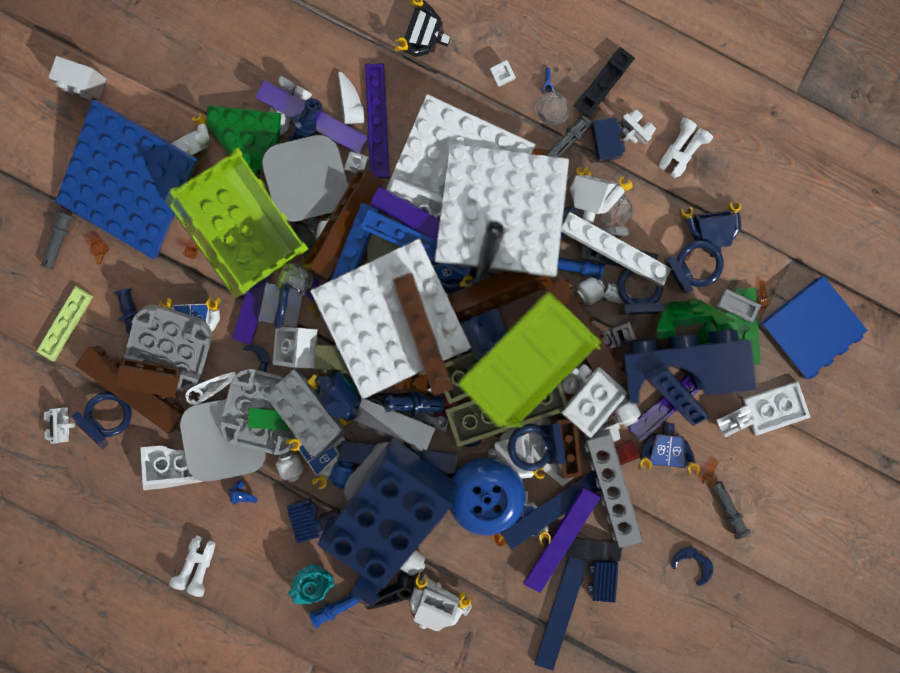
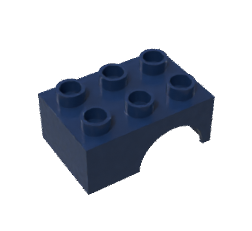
[622,329,757,404]
[317,438,457,589]

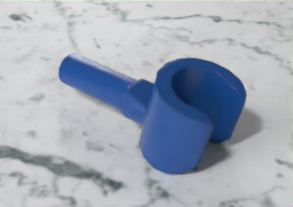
[542,68,554,94]

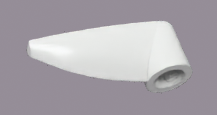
[338,72,364,124]
[186,372,236,405]

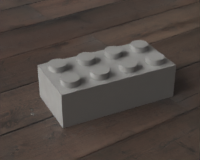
[265,370,348,456]
[354,397,436,451]

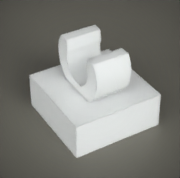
[490,60,516,87]
[344,151,369,174]

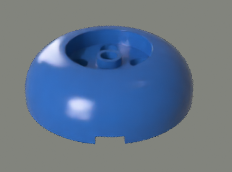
[450,457,526,536]

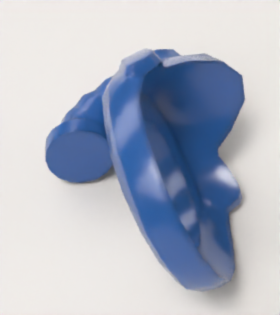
[228,480,258,504]

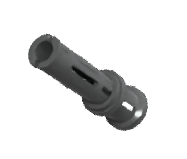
[543,115,592,157]
[40,211,74,270]
[711,480,751,539]

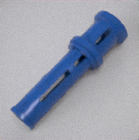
[557,257,605,280]
[309,595,360,629]

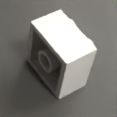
[49,56,107,101]
[273,327,318,368]

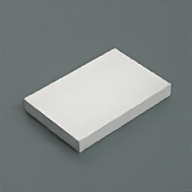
[561,367,628,438]
[742,381,810,436]

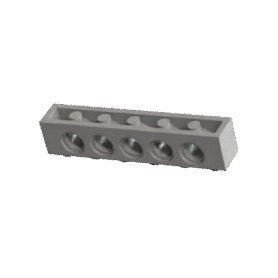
[584,429,642,548]

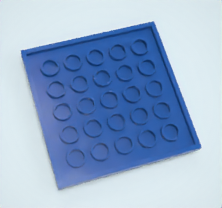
[55,99,198,259]

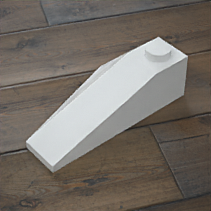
[390,179,443,219]
[140,446,204,490]

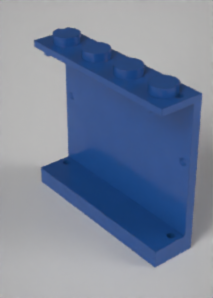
[758,276,868,379]

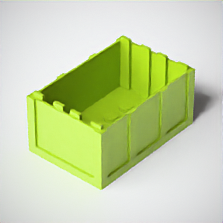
[165,148,308,298]
[459,293,601,427]

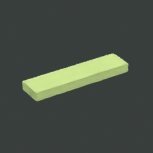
[36,286,94,361]

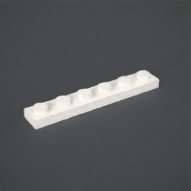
[561,212,671,287]

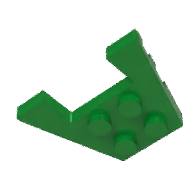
[657,299,736,339]

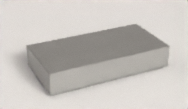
[716,289,761,323]

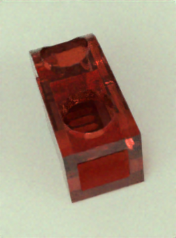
[601,439,640,469]

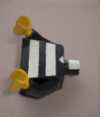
[394,0,451,57]

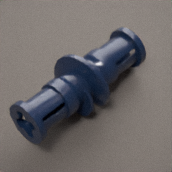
[287,98,323,142]
[114,288,138,336]
[384,391,445,417]

